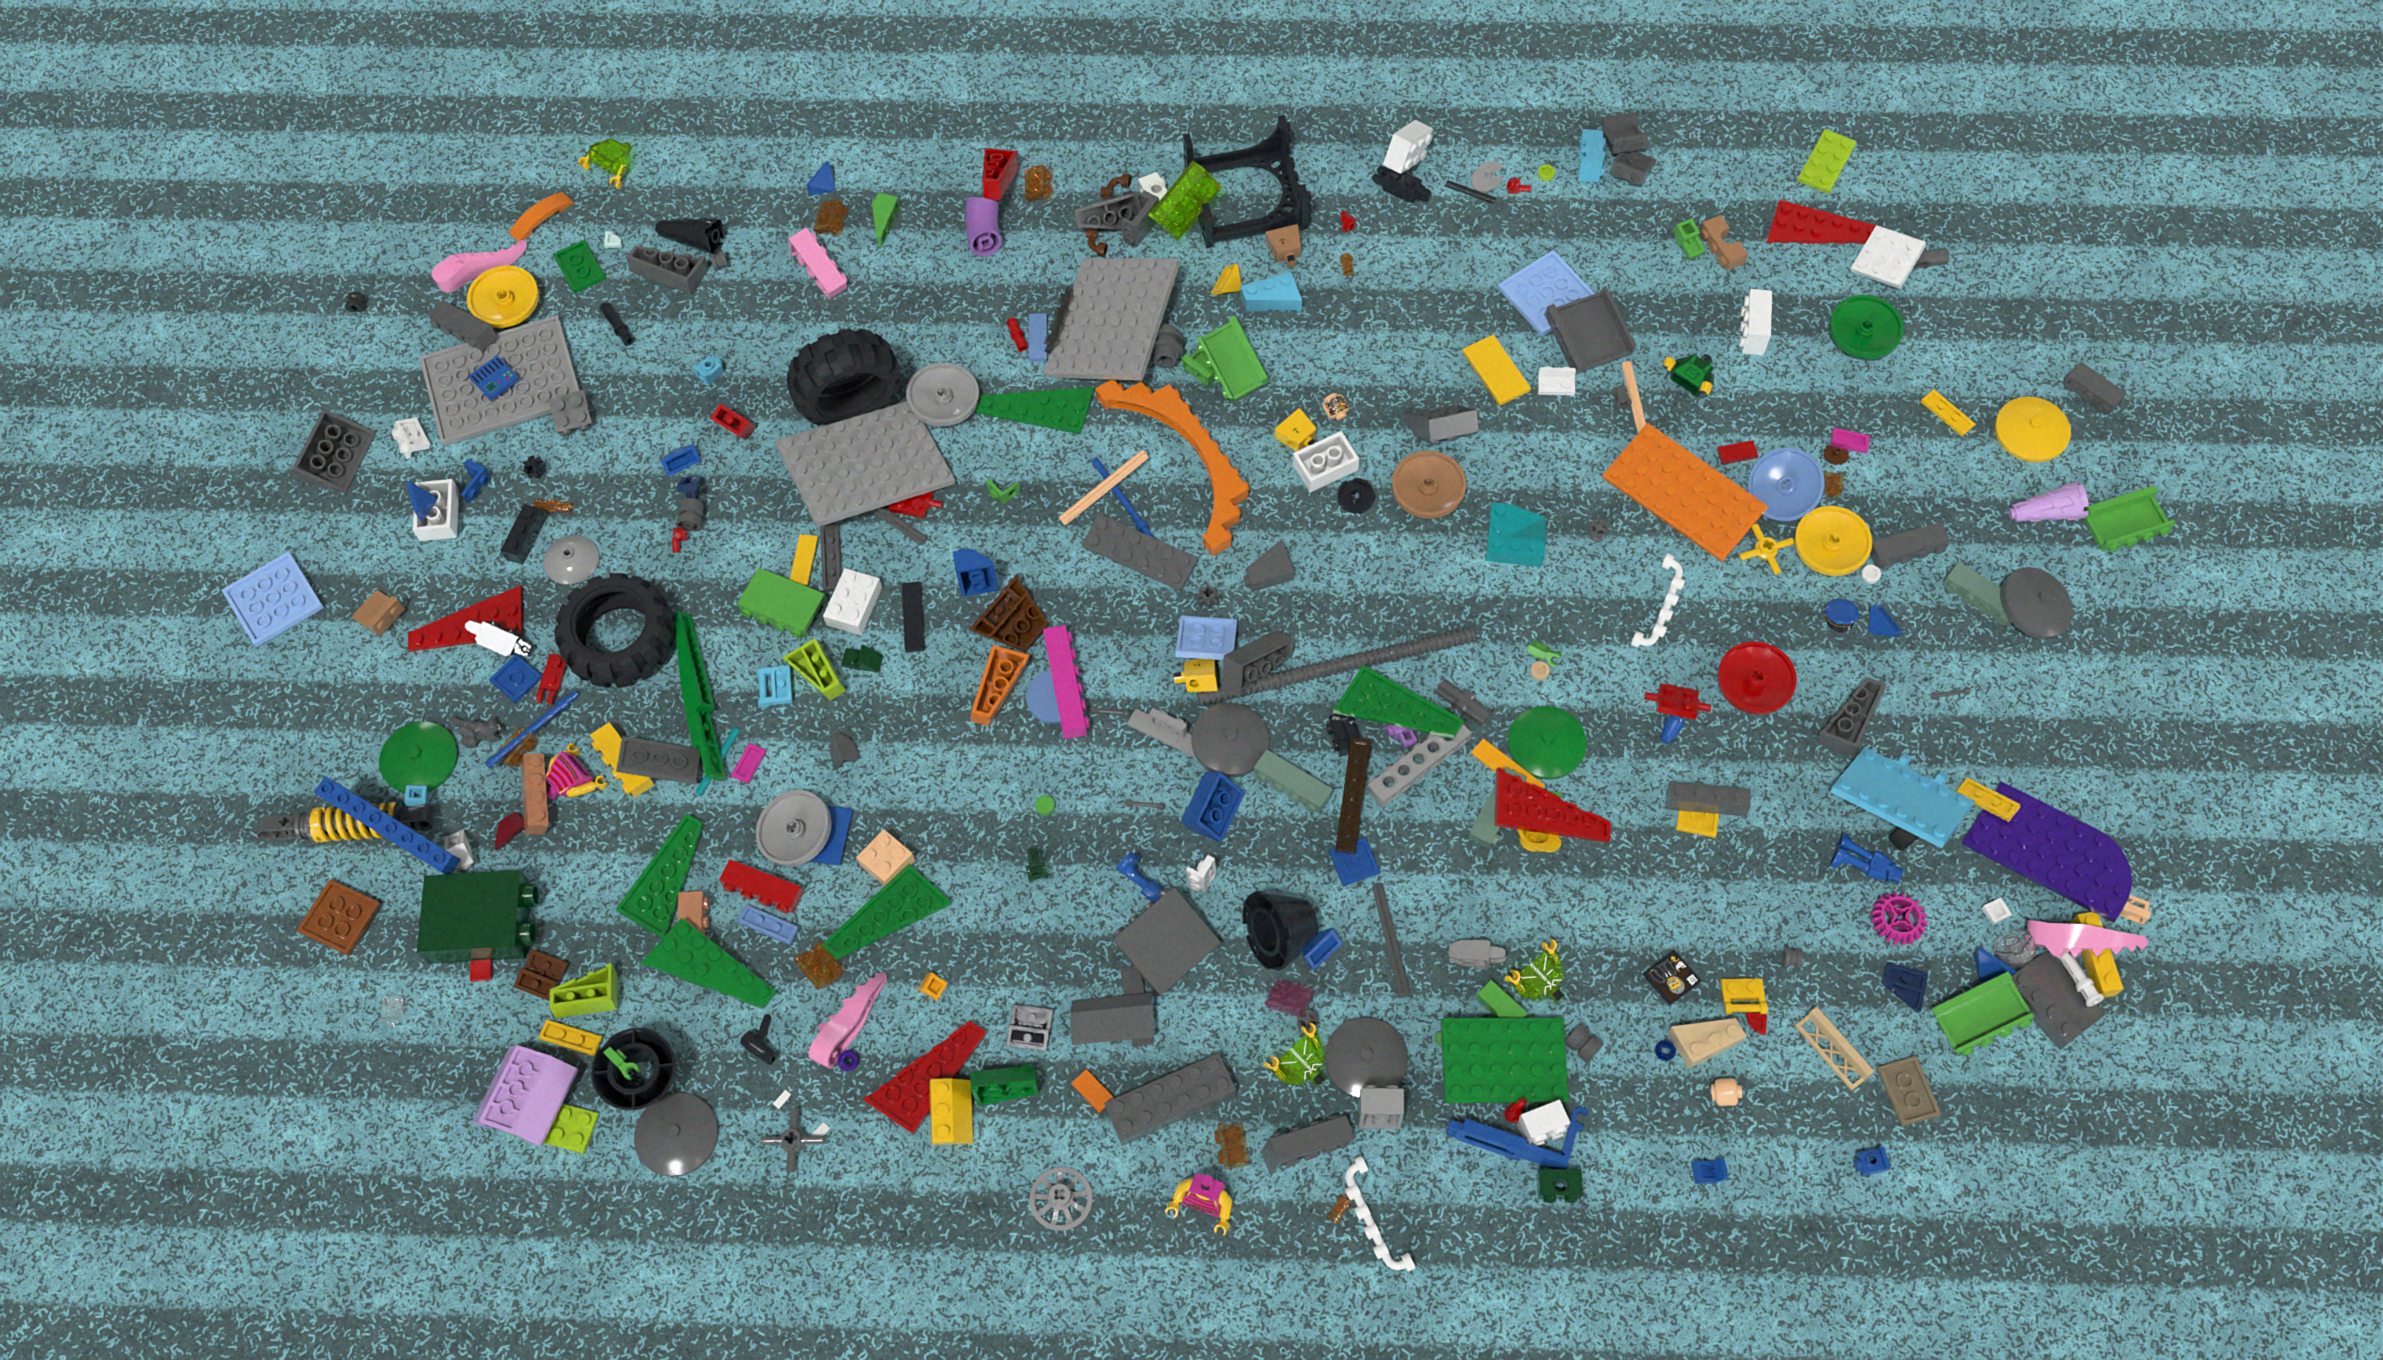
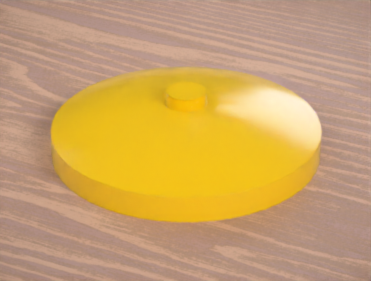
[467,265,539,328]
[1994,397,2071,462]
[1794,506,1872,576]

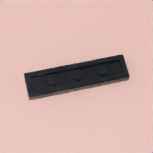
[902,582,924,653]

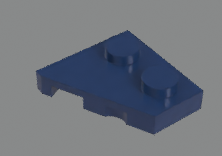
[1882,962,1928,1013]

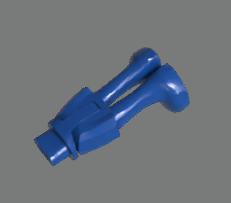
[1829,833,1903,884]
[1116,852,1164,903]

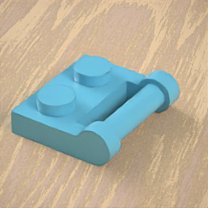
[756,665,793,708]

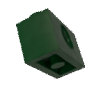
[1536,1169,1583,1203]

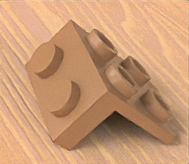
[352,591,405,637]

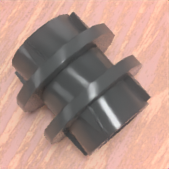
[1150,324,1183,367]

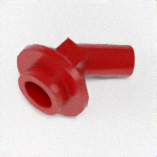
[1506,177,1532,194]
[1340,211,1356,232]
[672,527,688,553]
[1504,1097,1527,1123]

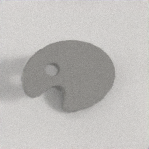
[1471,161,1503,192]

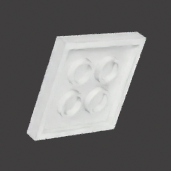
[1851,225,1926,289]

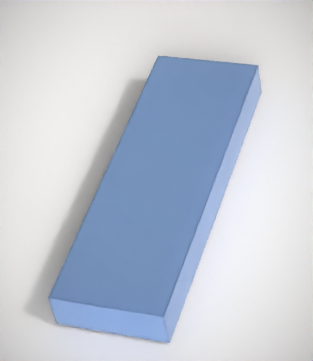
[1029,313,1047,362]
[737,904,800,946]

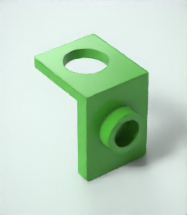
[986,479,1020,504]

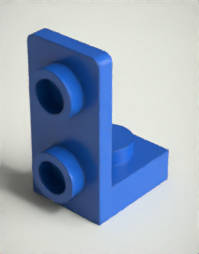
[461,459,490,504]

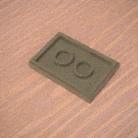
[1876,1056,1942,1127]

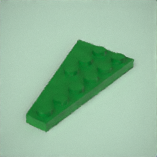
[976,387,1095,435]
[822,864,952,960]
[641,918,776,1009]

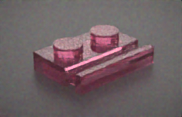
[1264,979,1315,1018]

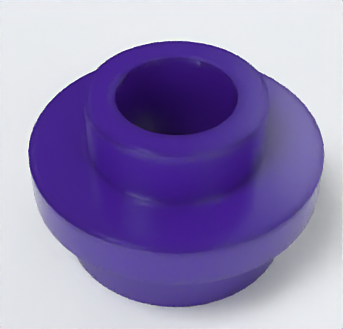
[837,1050,858,1071]

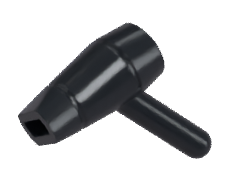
[740,1014,777,1065]

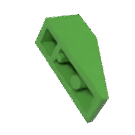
[871,192,900,247]

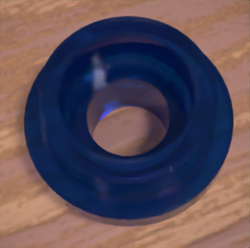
[1655,1040,1676,1061]

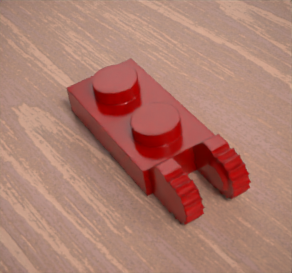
[536,654,567,705]

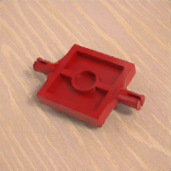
[888,491,943,519]
[1644,683,1712,720]

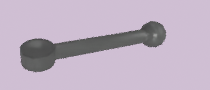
[1930,687,1971,700]
[1091,706,1130,717]
[1125,799,1165,810]

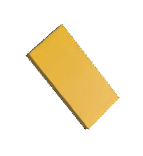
[1462,334,1531,406]

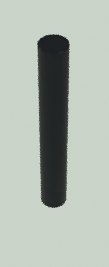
[1445,180,1496,204]

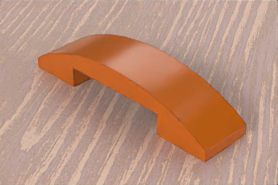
[509,192,574,242]

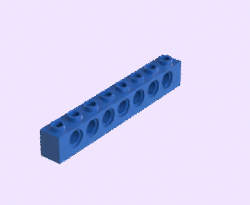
[313,776,461,874]

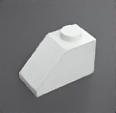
[444,829,474,871]

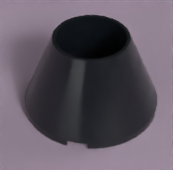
[1242,891,1318,971]
[591,1028,676,1111]

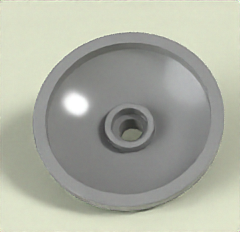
[543,535,599,585]

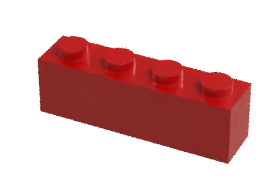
[719,859,804,914]

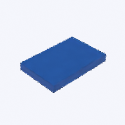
[808,806,853,866]

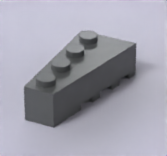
[626,245,708,295]
[1222,630,1294,698]
[1261,1115,1355,1175]

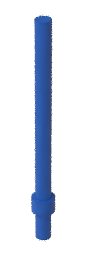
[1092,457,1155,538]
[485,690,579,768]

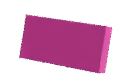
[1830,427,1870,454]
[731,743,767,784]

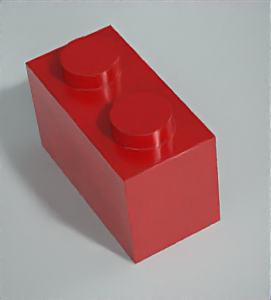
[710,403,756,440]

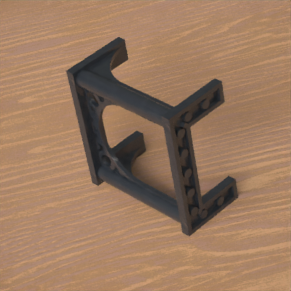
[1183,115,1311,249]

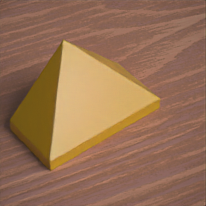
[1210,264,1242,295]

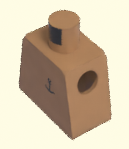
[1265,224,1301,267]

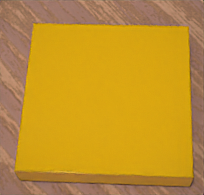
[1676,811,1719,838]

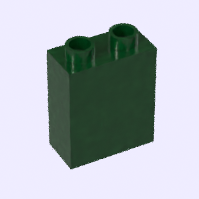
[417,870,539,964]

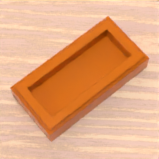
[1071,1069,1114,1114]

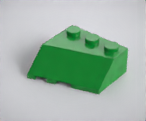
[970,1064,1039,1106]

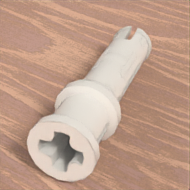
[2059,952,2104,1007]

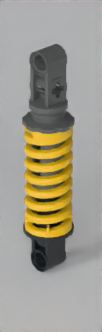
[257,800,436,844]

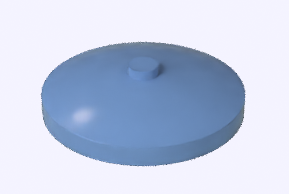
[1748,448,1825,522]

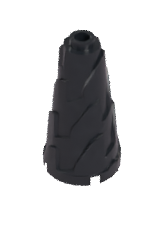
[655,218,725,254]

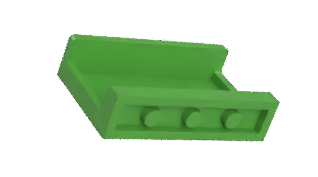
[1197,316,1271,402]
[2083,485,2176,552]
[737,567,828,638]
[1932,972,2035,1057]

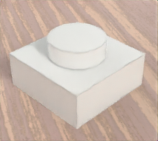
[1981,898,2012,926]

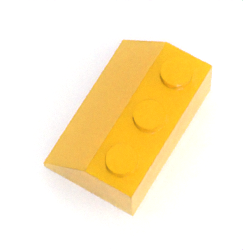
[929,1078,973,1146]

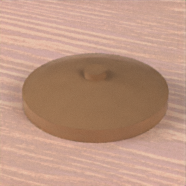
[1392,451,1466,519]

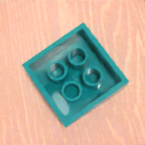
[1485,502,1546,567]

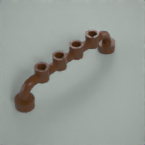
[1086,173,1132,257]

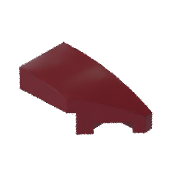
[494,811,524,851]

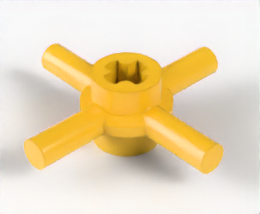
[1739,524,1794,575]

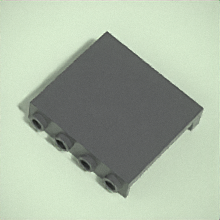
[1544,286,1636,375]
[1111,887,1221,997]

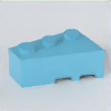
[1578,129,1606,182]
[1240,272,1302,311]

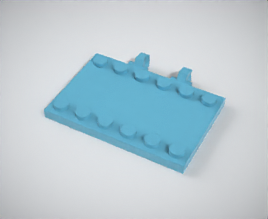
[1831,747,1975,848]

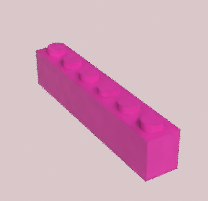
[1043,625,1090,739]

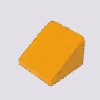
[917,972,948,1001]

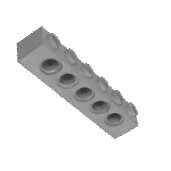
[1367,724,1472,809]

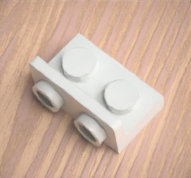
[1538,366,1576,395]
[392,418,430,459]
[1185,855,1217,892]

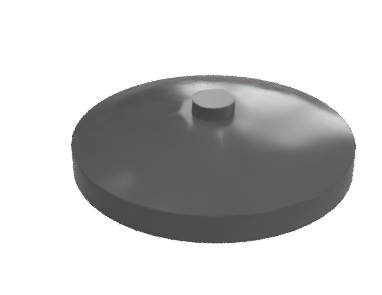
[2001,567,2073,639]
[1191,703,1269,777]
[1325,1017,1408,1099]
[634,1093,718,1177]

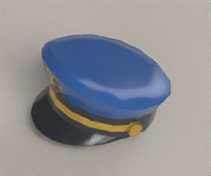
[1824,598,1859,633]

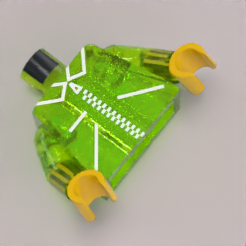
[579,138,631,189]
[1505,938,1565,1004]
[1264,1022,1326,1088]

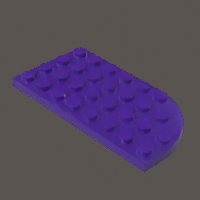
[1962,781,2132,923]

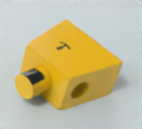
[1274,408,1317,451]
[1173,659,1218,692]

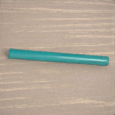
[695,727,740,796]

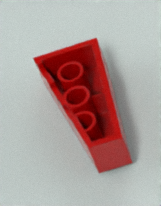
[982,148,1018,201]

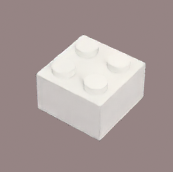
[1517,1100,1570,1147]

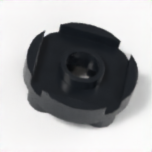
[1337,478,1375,514]

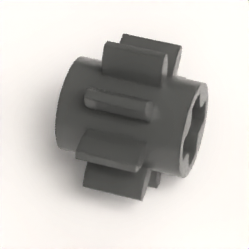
[1196,584,1220,609]

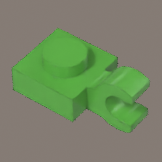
[1526,639,1562,667]
[603,1047,640,1080]

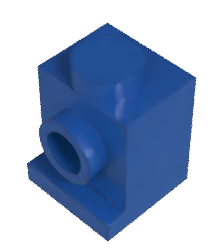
[1854,1147,1891,1177]

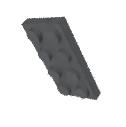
[616,736,700,784]

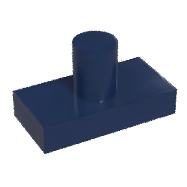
[677,476,702,500]

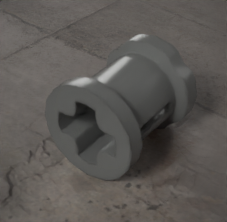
[1611,385,1632,409]

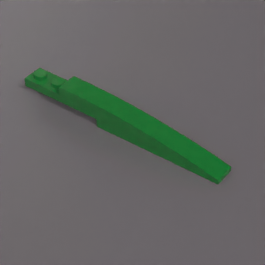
[675,610,726,781]

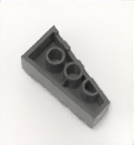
[1817,677,1886,758]

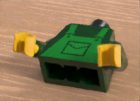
[1662,354,1714,397]

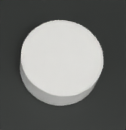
[1861,565,1881,584]

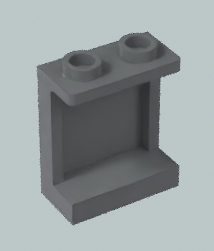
[1602,112,1648,154]
[1121,190,1160,247]

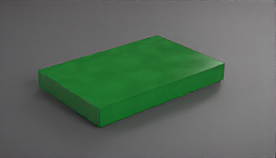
[553,240,606,294]

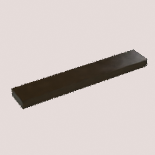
[1335,737,1370,855]

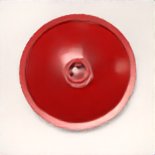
[1717,641,1797,715]

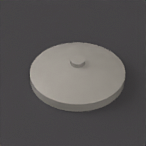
[906,363,979,426]
[756,790,831,867]

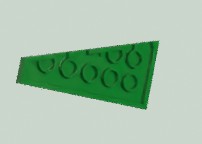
[1333,665,1465,739]
[615,813,704,939]

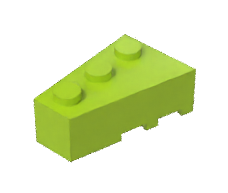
[782,638,846,701]
[549,963,617,1019]

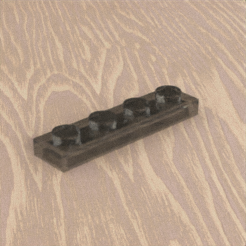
[1044,287,1073,353]

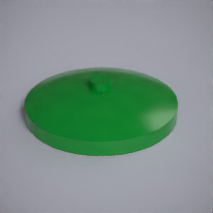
[1829,295,1904,359]
[1508,706,1587,780]
[379,721,458,794]

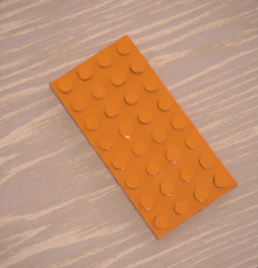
[1602,423,1768,562]

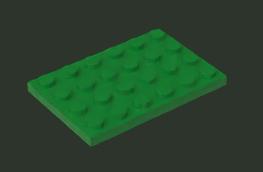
[1440,1018,1568,1104]

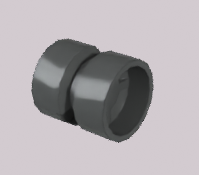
[676,498,704,532]
[1565,1024,1604,1063]

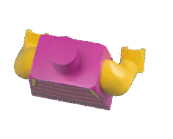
[545,743,608,800]
[1165,1173,1232,1235]

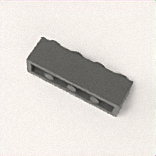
[427,300,497,351]
[1870,522,1951,569]
[1666,782,1751,816]

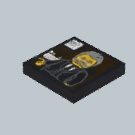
[1643,950,1701,1006]

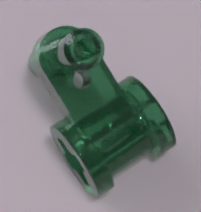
[1026,846,1049,883]

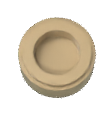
[1530,661,1550,681]

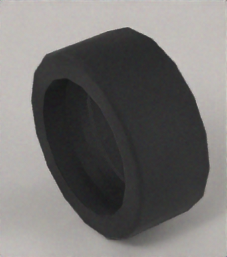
[1890,827,1919,851]

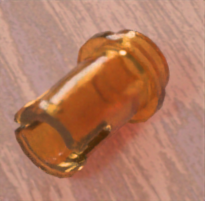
[1339,253,1354,276]
[1326,1196,1351,1225]

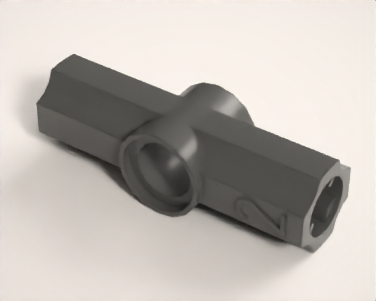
[1913,248,1949,270]
[1435,679,1492,726]

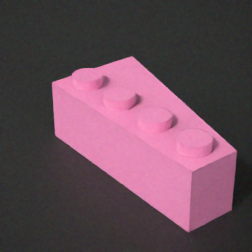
[789,228,848,299]

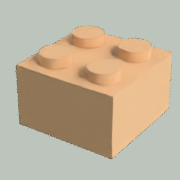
[856,829,915,886]

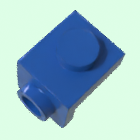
[1691,1158,1728,1184]

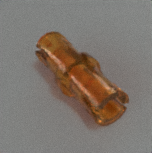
[533,498,573,514]

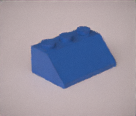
[953,548,999,597]
[1181,771,1245,843]

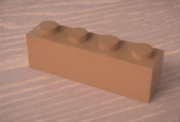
[521,754,548,835]
[677,891,710,938]

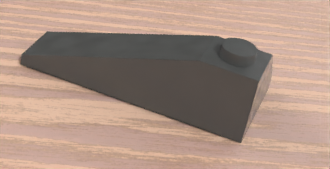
[1073,191,1141,230]

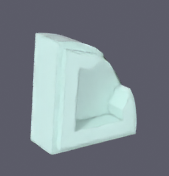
[604,231,622,248]

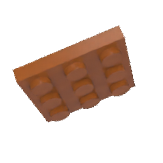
[296,879,382,957]

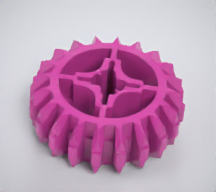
[1870,891,1928,946]

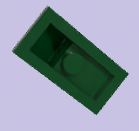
[841,645,883,673]

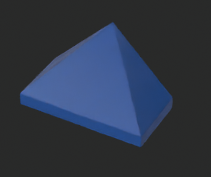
[806,161,835,195]
[660,444,701,476]
[406,481,438,521]
[1868,605,1904,637]
[1302,928,1343,970]
[1973,947,2016,983]

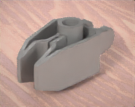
[1449,939,1507,970]

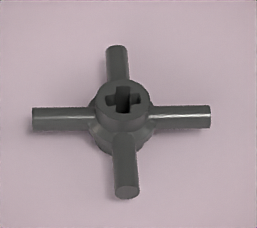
[760,1108,825,1173]

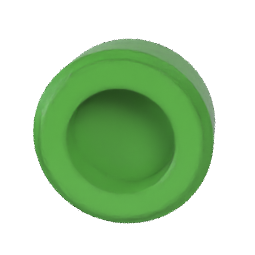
[1035,795,1055,816]

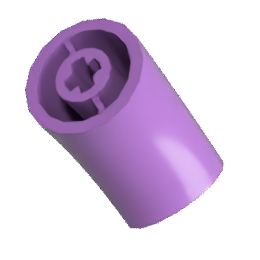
[965,197,1002,256]

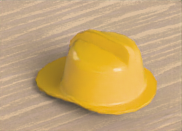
[1517,829,1561,852]

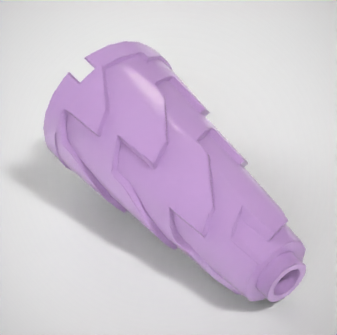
[2008,481,2089,522]

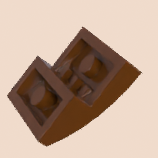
[513,949,570,1001]

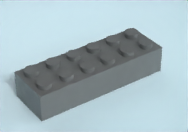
[1104,1053,1236,1146]

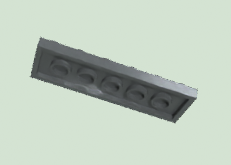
[1082,513,1198,592]

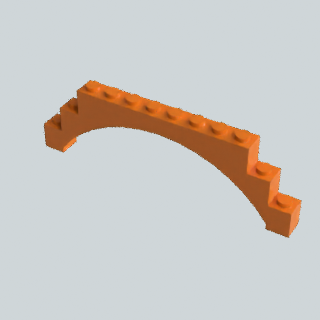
[1095,379,1249,557]

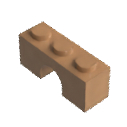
[1700,215,1748,271]

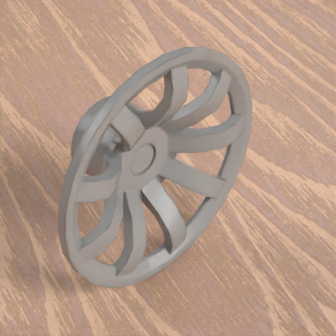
[1029,1167,1092,1231]

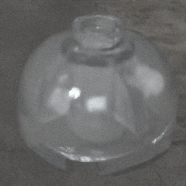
[1991,929,2036,968]

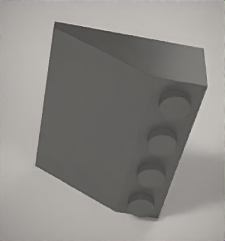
[290,408,376,493]
[2011,951,2106,1050]

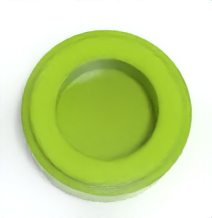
[1538,164,1555,181]

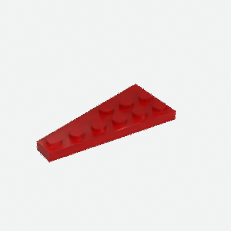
[1766,200,1881,244]
[408,585,523,652]
[1494,767,1611,843]
[863,1021,987,1135]

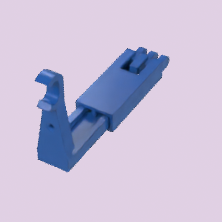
[1446,1107,1588,1169]

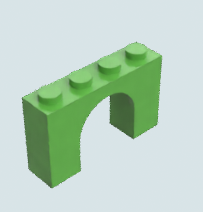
[1434,980,1528,1049]

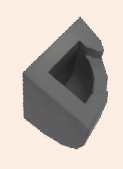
[830,733,859,769]

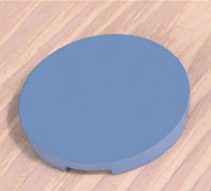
[1026,670,1084,724]

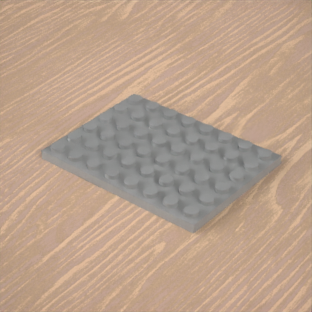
[1043,258,1180,380]
[419,315,580,446]
[775,401,955,527]

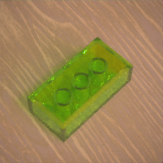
[1148,161,1222,241]

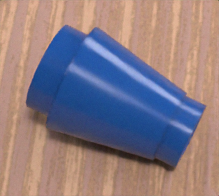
[1660,715,1684,744]

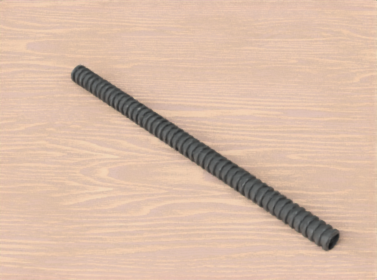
[1196,626,1476,707]

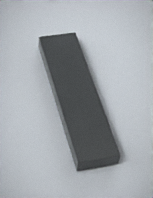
[820,523,842,592]
[1120,966,1153,1047]

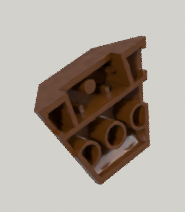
[969,574,1049,652]

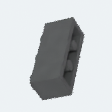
[2063,362,2127,416]

